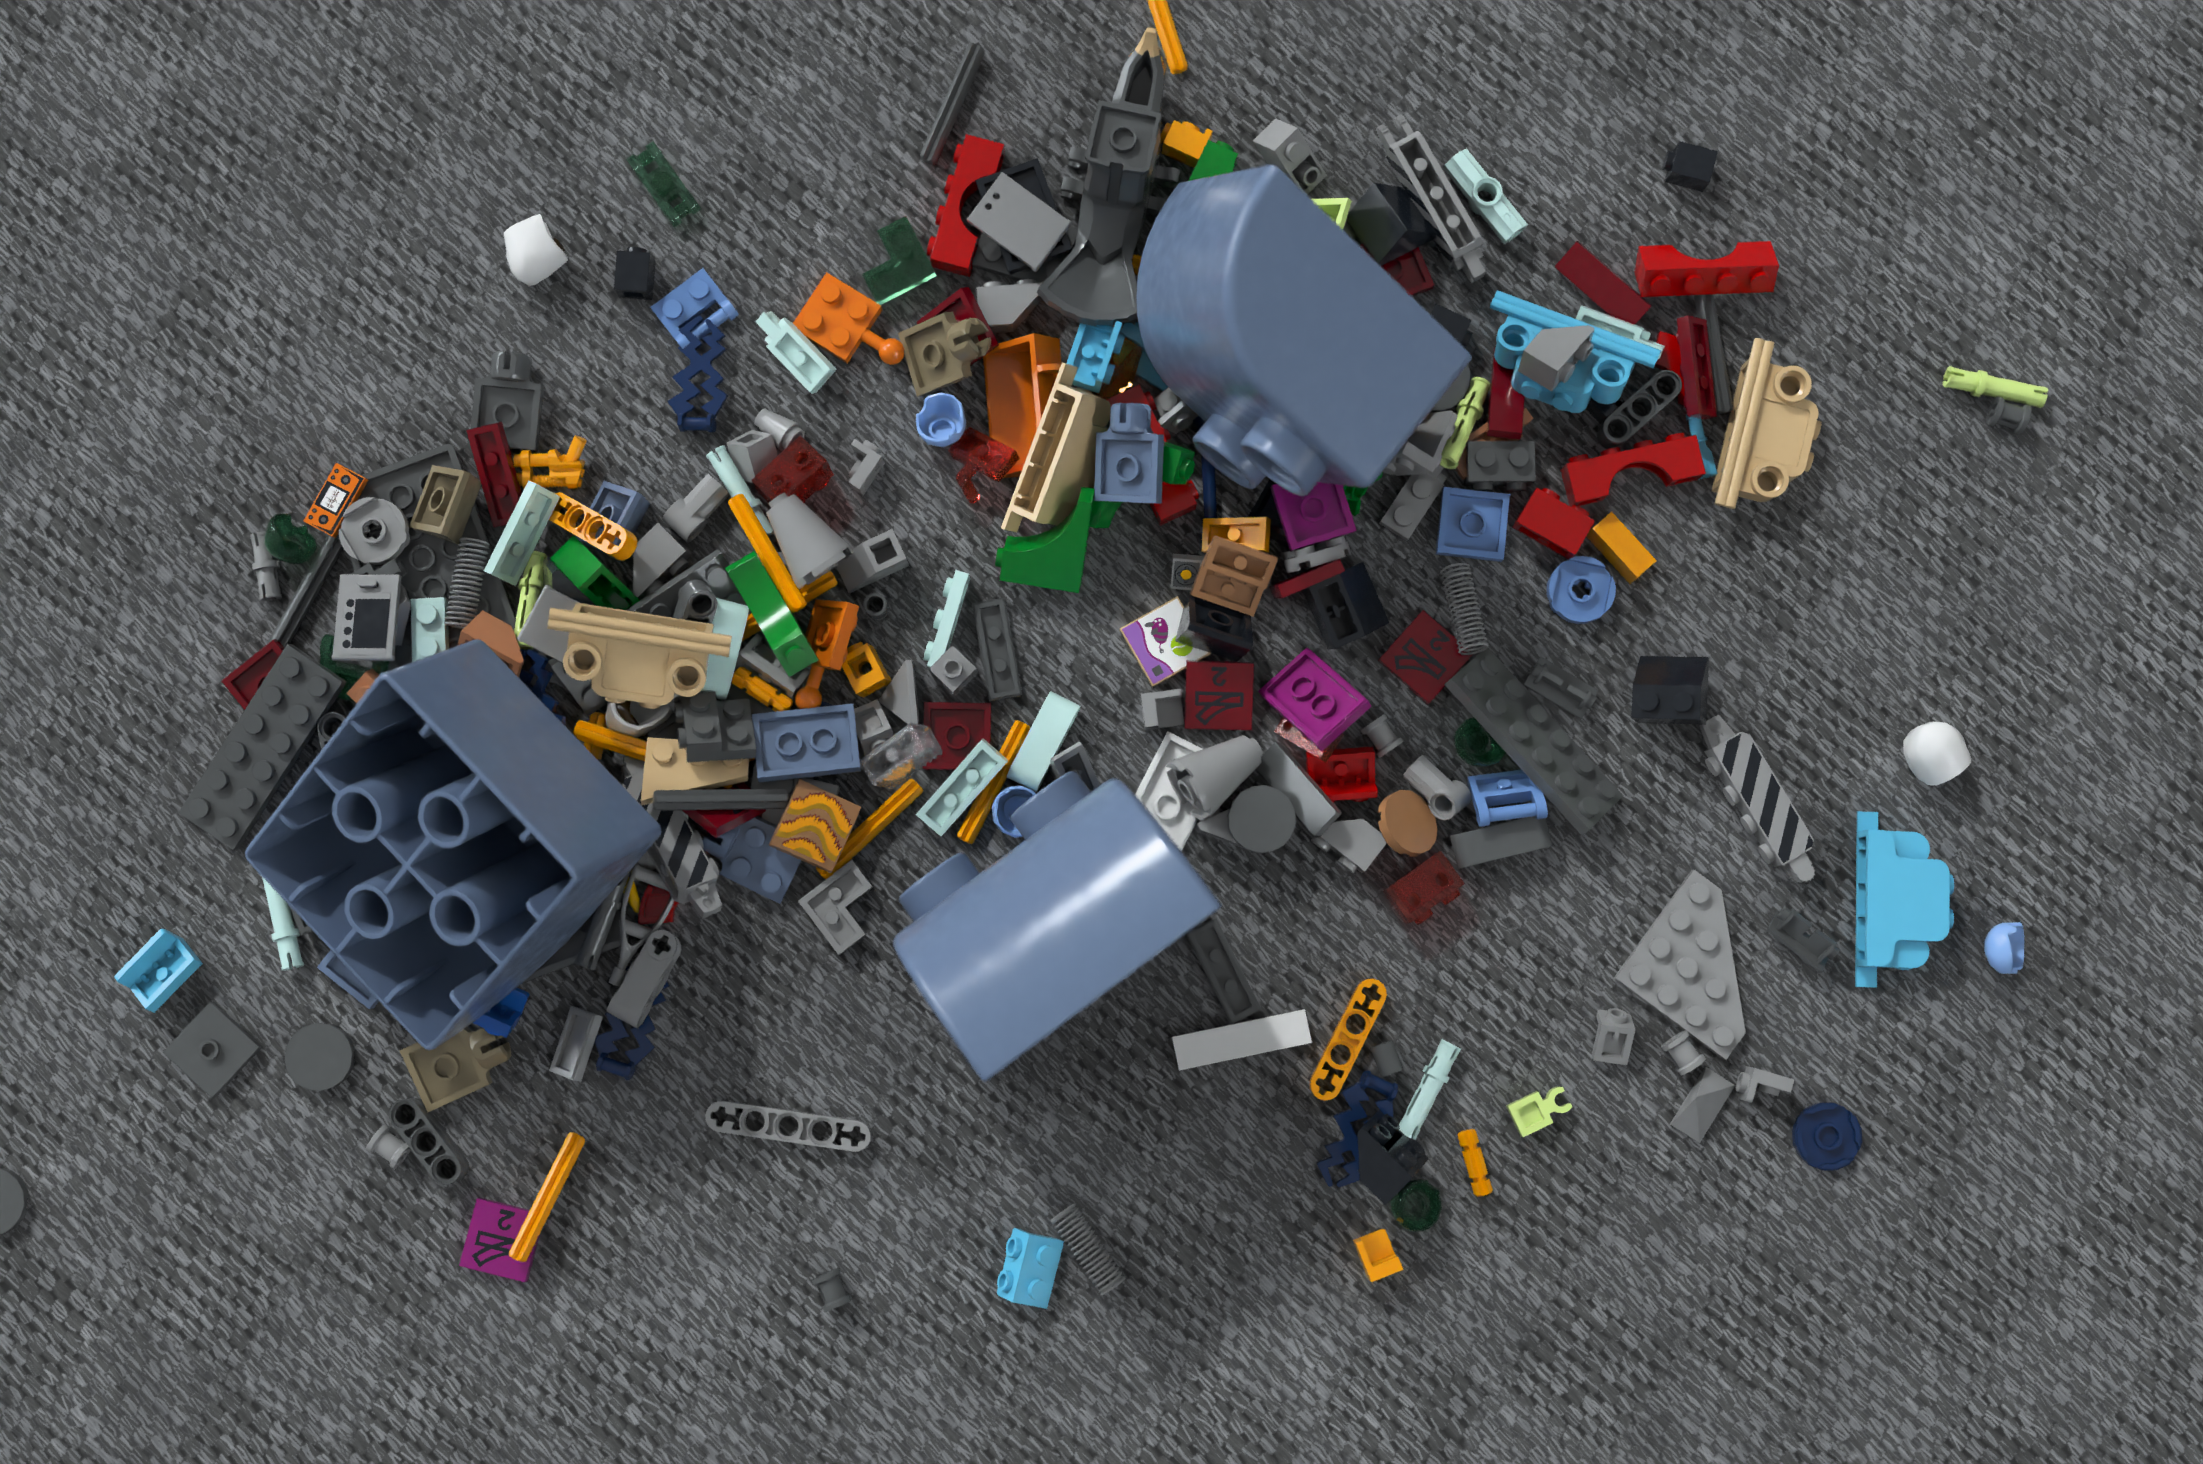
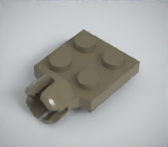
[898,312,991,397]
[400,1027,511,1112]

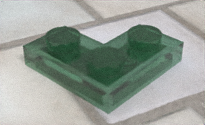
[862,216,937,305]

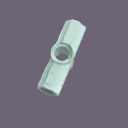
[1443,148,1528,244]

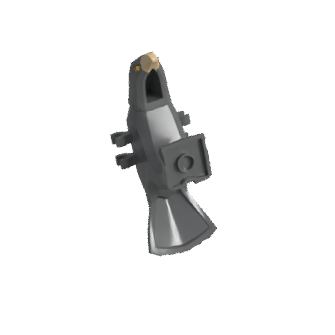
[1037,27,1180,326]

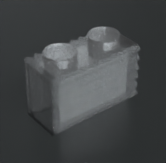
[860,722,943,789]

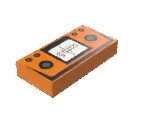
[304,463,369,538]

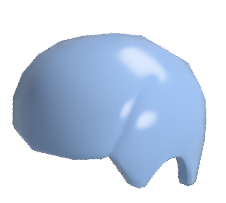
[916,392,966,448]
[992,785,1036,838]
[1984,922,2024,974]

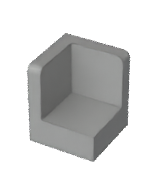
[727,430,781,484]
[1140,689,1184,730]

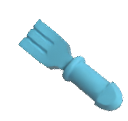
[1686,414,1717,479]

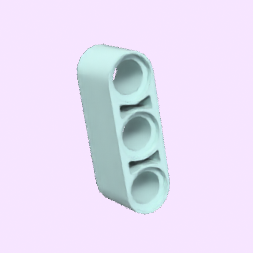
[700,598,749,700]
[1007,691,1081,792]

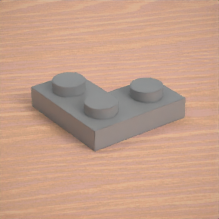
[798,860,873,955]

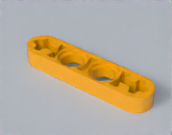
[549,492,637,561]
[1309,979,1387,1101]

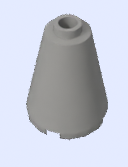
[766,492,854,590]
[1166,735,1263,821]

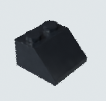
[1631,656,1709,725]

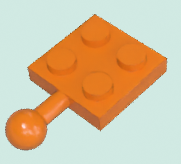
[793,272,904,365]
[795,599,859,709]

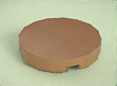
[1378,790,1438,857]

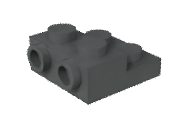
[675,691,756,762]

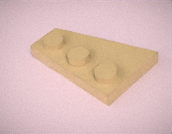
[641,737,750,806]

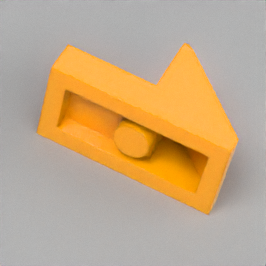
[1201,517,1271,553]

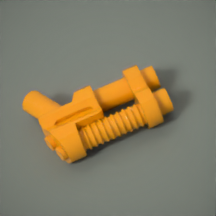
[513,435,587,489]

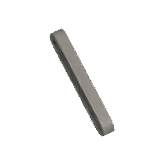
[705,1101,872,1152]

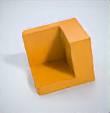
[1353,1228,1403,1282]

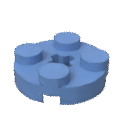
[1547,556,1616,624]

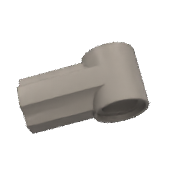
[662,474,730,543]
[1403,755,1471,821]

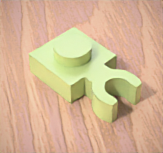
[1506,1087,1572,1137]

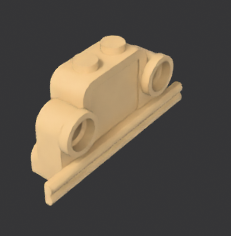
[1711,338,1821,509]
[1001,362,1111,532]
[547,603,732,709]

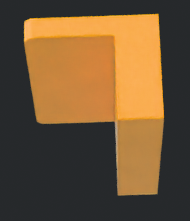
[1586,511,1657,584]

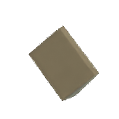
[409,465,481,545]

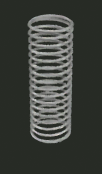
[444,537,490,629]
[1440,563,1489,655]
[1050,1204,1126,1296]

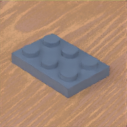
[752,703,861,782]

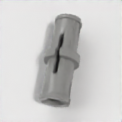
[250,531,282,601]

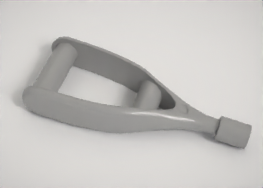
[609,863,674,987]

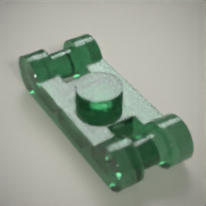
[626,141,701,228]

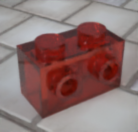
[751,436,834,503]
[1383,851,1465,925]

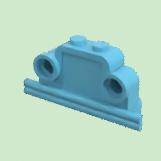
[1490,290,1661,413]
[1855,811,1954,988]

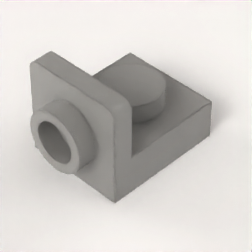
[1154,387,1198,434]
[848,439,885,496]
[930,646,978,696]
[854,699,897,759]
[1592,1008,1636,1065]
[1736,1066,1794,1103]

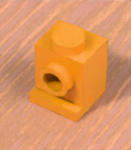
[1161,120,1213,168]
[842,642,892,698]

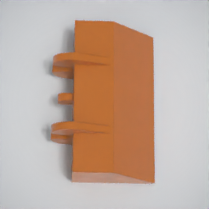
[983,333,1062,479]

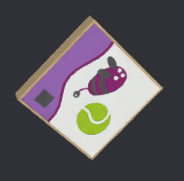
[1120,596,1211,688]

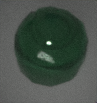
[264,514,317,564]
[1454,717,1506,768]
[1391,1179,1442,1232]

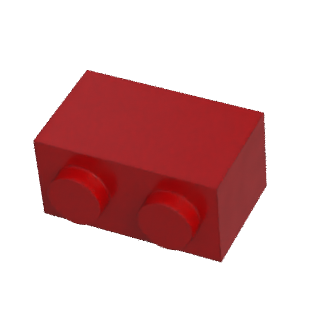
[1512,487,1595,559]

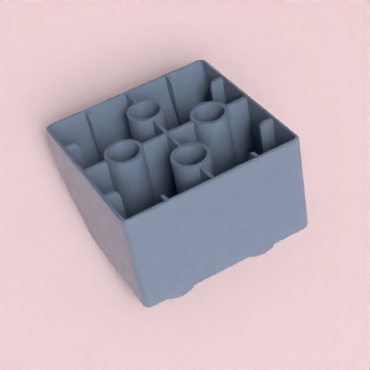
[1136,165,1471,496]
[245,639,661,1050]
[893,771,1221,1081]

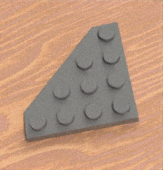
[1614,870,1746,1060]

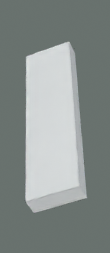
[1172,1009,1312,1070]

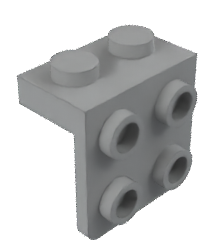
[1383,411,1457,476]

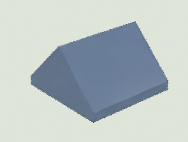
[575,481,650,562]

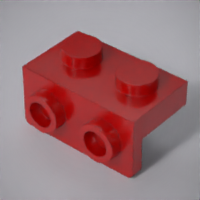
[1306,747,1378,803]

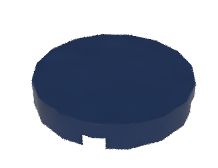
[1792,1102,1862,1171]

